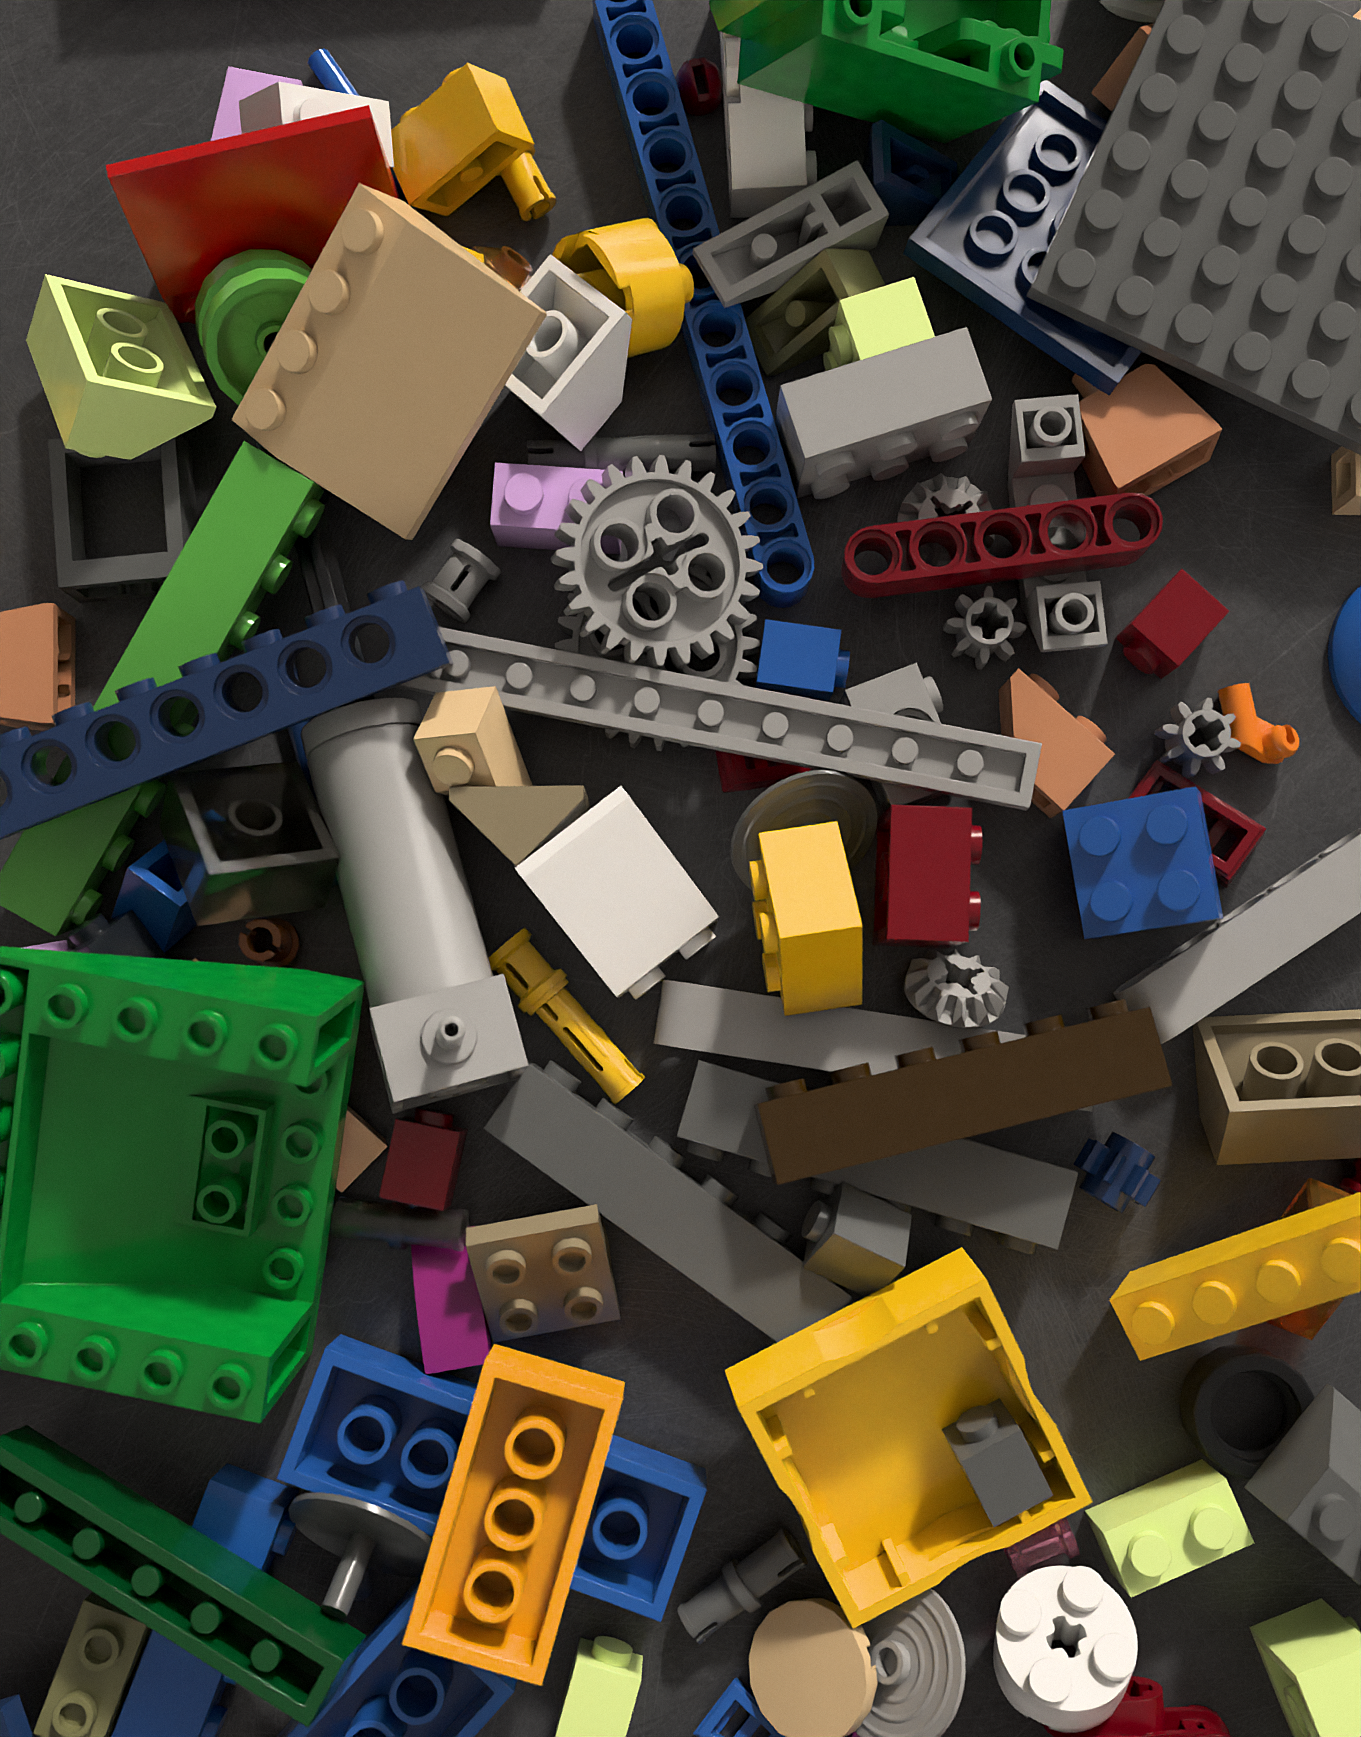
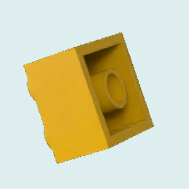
[749,821,862,1016]

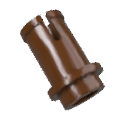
[239,918,300,968]

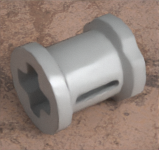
[421,539,501,623]

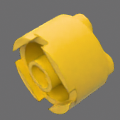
[552,218,694,358]

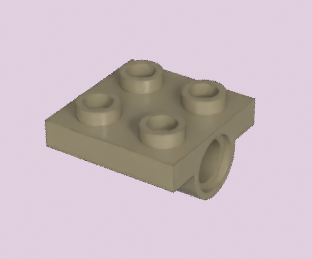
[466,1204,621,1343]

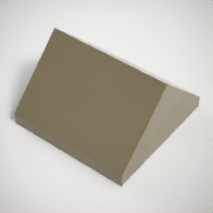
[449,785,590,867]

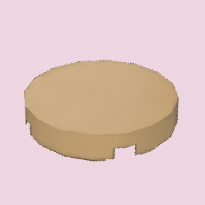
[748,1598,877,1737]

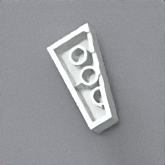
[719,31,817,218]

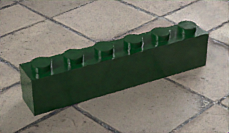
[0,1425,367,1727]

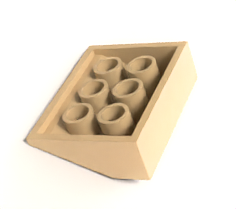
[231,183,548,540]

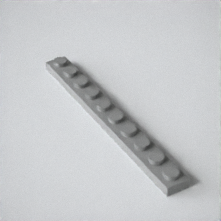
[394,627,1042,811]

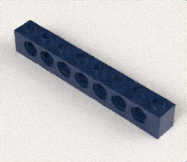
[0,580,454,840]

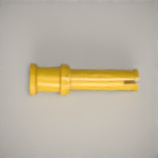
[489,927,645,1105]

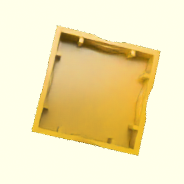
[725,1247,1093,1629]

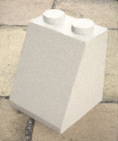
[515,786,719,1000]

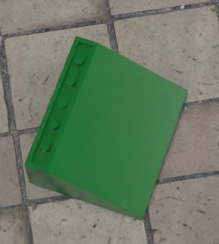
[0,946,365,1424]

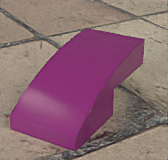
[411,1225,492,1375]

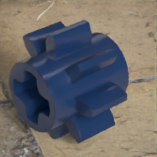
[1073,1132,1161,1214]

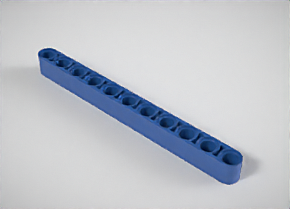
[592,0,815,608]

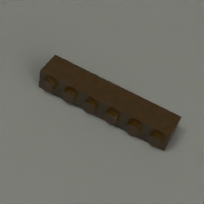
[754,999,1173,1185]

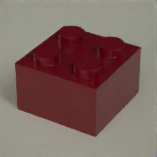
[872,804,982,949]

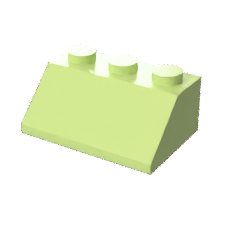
[26,274,216,460]

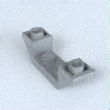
[1007,394,1108,652]

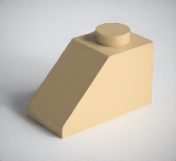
[413,686,533,796]

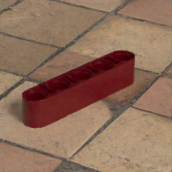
[841,493,1163,598]

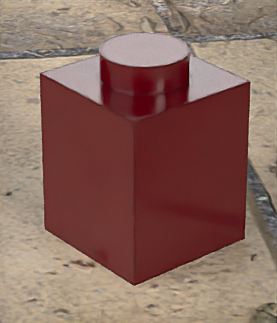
[1115,569,1229,679]
[379,1107,468,1211]

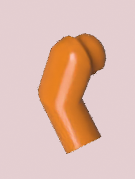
[1218,683,1299,764]

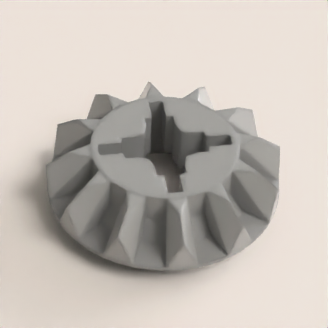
[897,473,995,567]
[904,948,1009,1028]

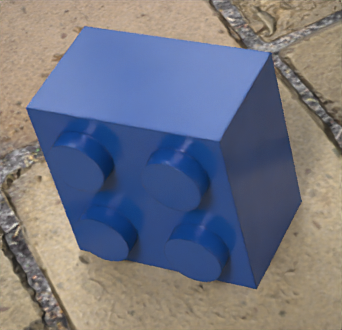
[1062,786,1224,939]

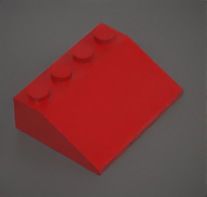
[105,105,401,324]

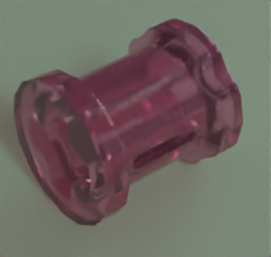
[1003,1517,1080,1580]

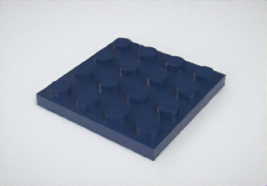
[903,80,1142,396]

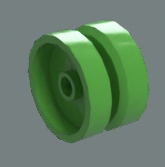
[195,249,312,406]

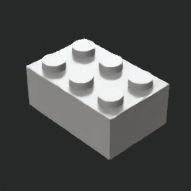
[775,327,992,499]

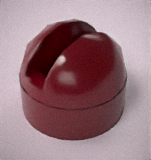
[675,57,723,116]

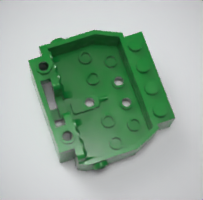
[709,0,1064,144]

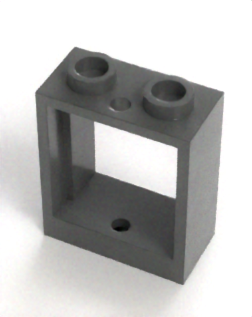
[48,434,198,603]

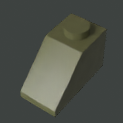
[745,248,886,376]

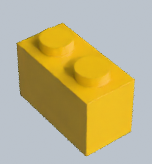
[391,63,534,216]

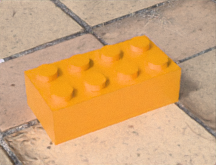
[402,1344,625,1686]

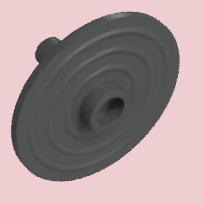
[730,769,878,890]
[288,1492,432,1618]

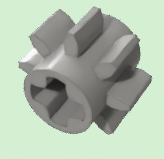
[943,586,1026,670]
[1154,697,1241,779]

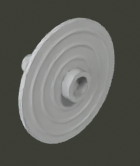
[855,1588,966,1737]

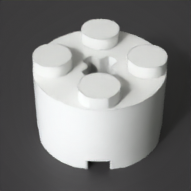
[993,1566,1137,1733]

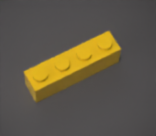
[1109,1192,1361,1361]

